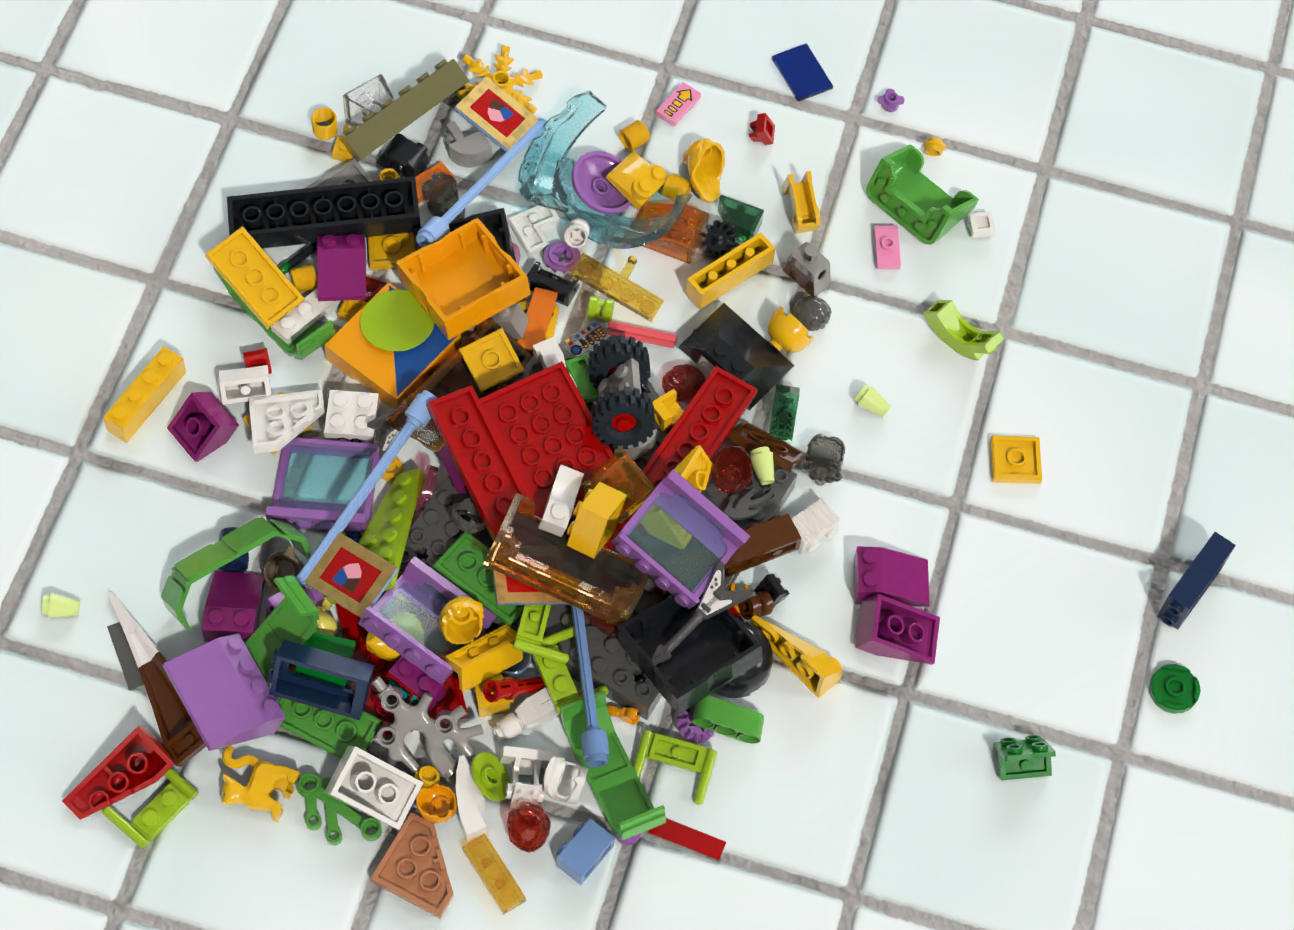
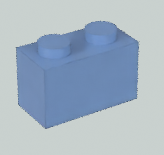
[556,818,615,885]

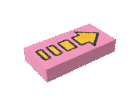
[656,82,701,126]

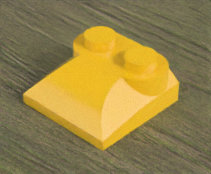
[605,151,667,210]

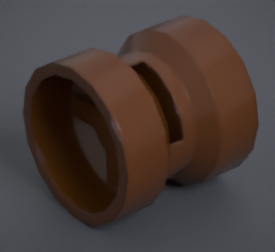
[738,591,773,620]

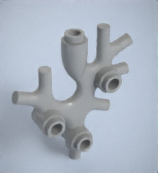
[371,676,484,778]

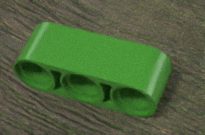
[692,695,764,744]

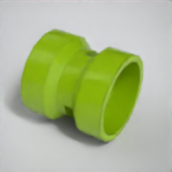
[587,295,615,322]

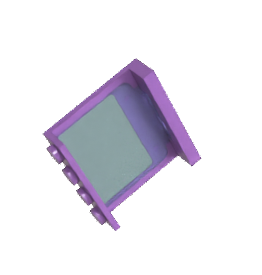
[265,436,380,533]
[612,469,750,609]
[358,556,497,685]

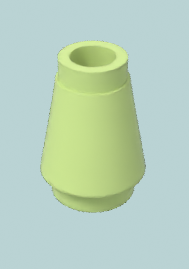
[854,384,891,418]
[749,447,775,485]
[41,593,80,618]

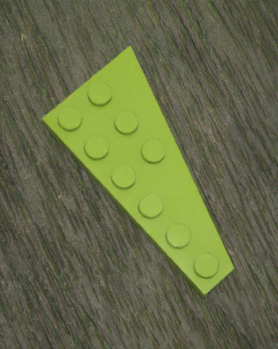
[326,468,424,605]

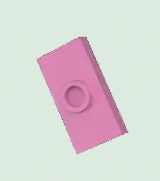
[874,225,901,269]

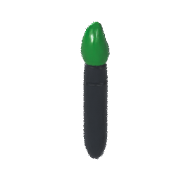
[279,243,317,274]

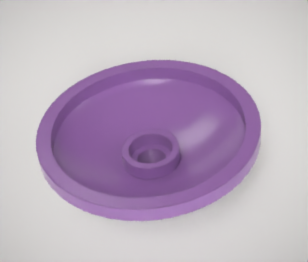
[572,151,632,215]

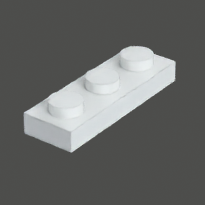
[271,287,340,345]

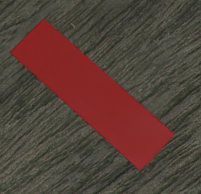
[648,818,726,860]

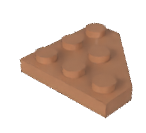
[370,812,454,919]

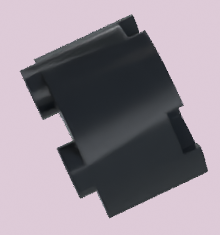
[376,134,430,177]

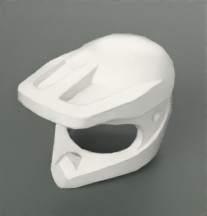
[543,756,589,805]

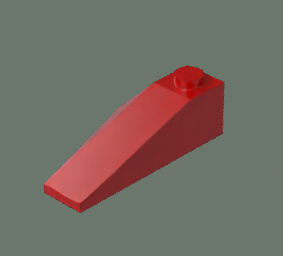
[62,726,175,820]

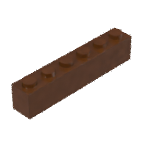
[650,513,802,601]

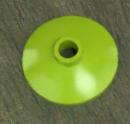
[471,752,511,802]

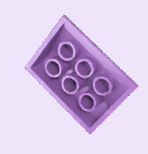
[163,633,286,751]

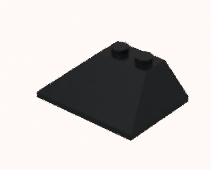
[678,303,794,411]

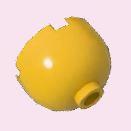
[767,307,814,353]

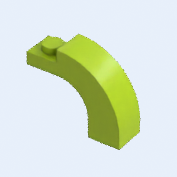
[923,300,1004,360]

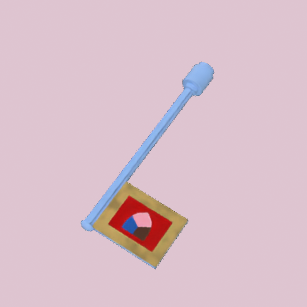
[416,76,548,248]
[294,390,437,618]

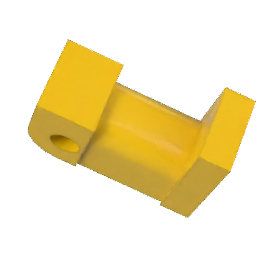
[782,171,820,234]

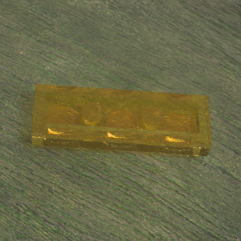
[462,833,526,915]

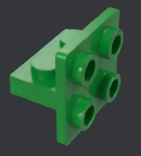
[295,632,356,687]
[993,735,1056,781]

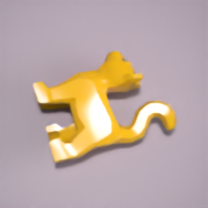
[221,746,300,822]

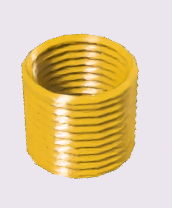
[311,108,338,140]
[618,120,650,152]
[662,173,692,204]
[290,263,318,293]

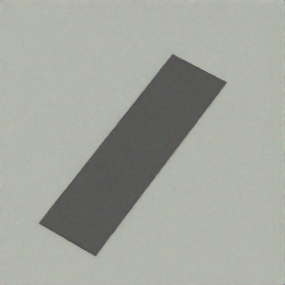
[107,622,144,690]

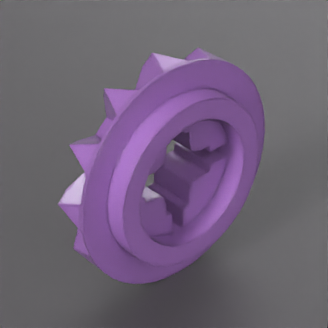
[543,241,581,274]
[677,704,714,744]

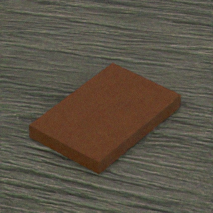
[726,421,807,472]

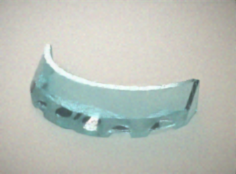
[518,90,607,213]
[553,158,692,249]

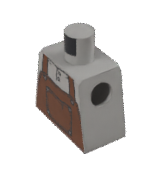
[782,242,831,297]

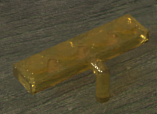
[570,253,664,322]

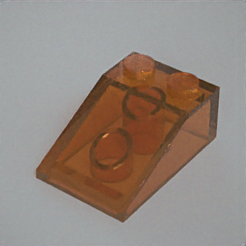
[626,202,709,264]

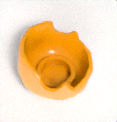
[416,783,457,824]

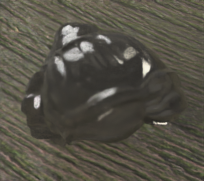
[422,172,465,221]
[801,434,846,486]

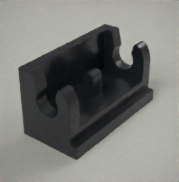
[527,261,580,307]

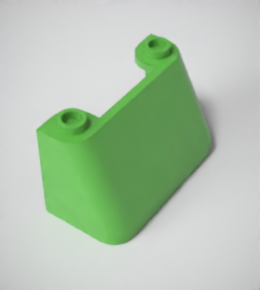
[866,144,979,245]

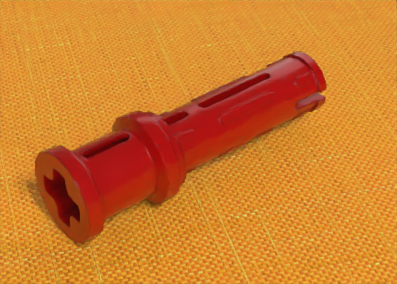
[483,677,545,703]

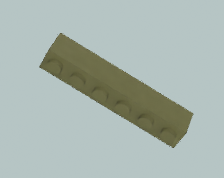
[341,58,469,162]

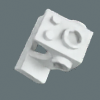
[499,746,555,811]

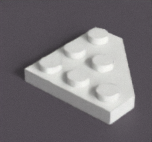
[249,389,325,454]

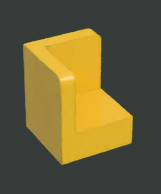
[653,389,684,432]

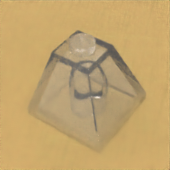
[343,74,395,126]

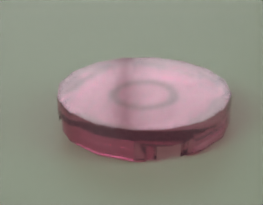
[415,464,439,513]

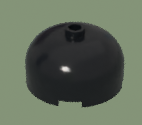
[714,621,773,698]

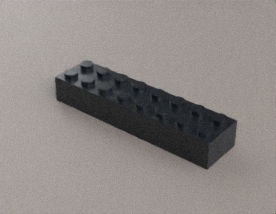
[227,177,421,249]

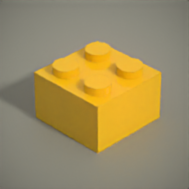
[567,482,627,559]

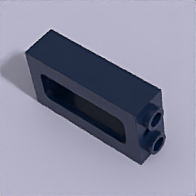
[1157,532,1236,630]
[267,639,375,720]

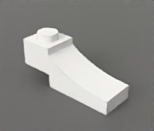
[538,465,584,537]

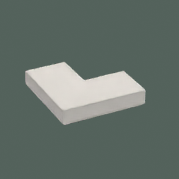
[508,201,560,258]

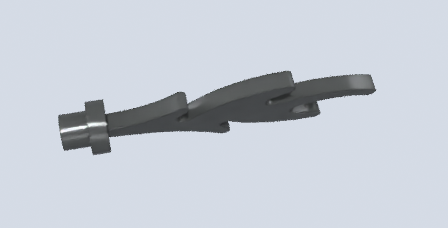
[723,489,774,520]

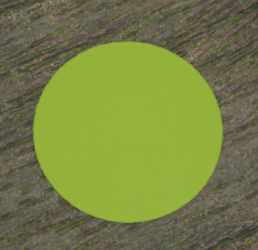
[360,290,434,351]

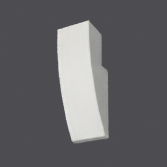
[456,755,486,844]

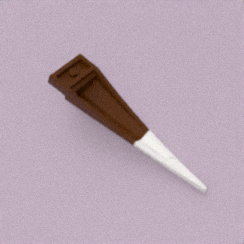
[108,591,206,767]

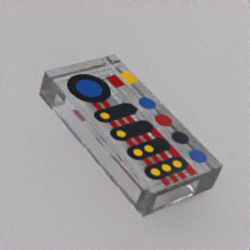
[558,320,610,357]

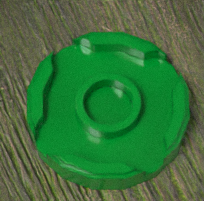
[1149,664,1201,714]

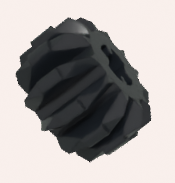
[700,220,740,259]

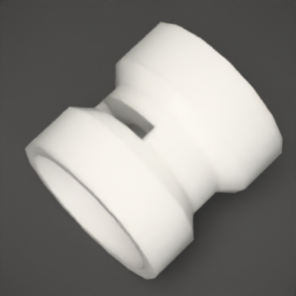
[564,218,590,248]

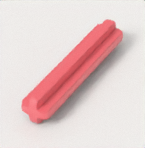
[607,321,677,348]

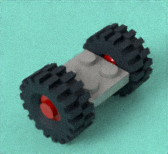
[588,335,656,449]

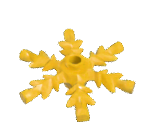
[456,45,543,114]

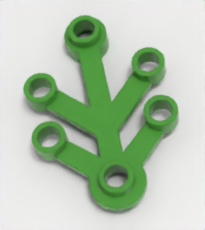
[296,773,382,846]

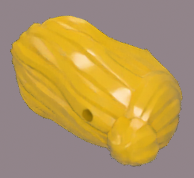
[682,138,725,203]

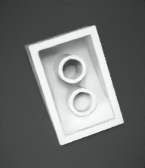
[324,746,423,830]

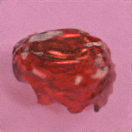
[662,364,706,405]
[711,445,753,494]
[506,803,551,853]

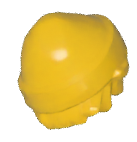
[438,596,484,645]

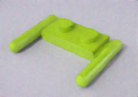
[513,600,583,664]
[532,626,609,715]
[633,730,718,805]
[102,768,199,849]

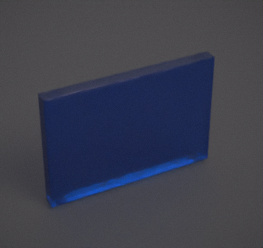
[771,43,833,102]

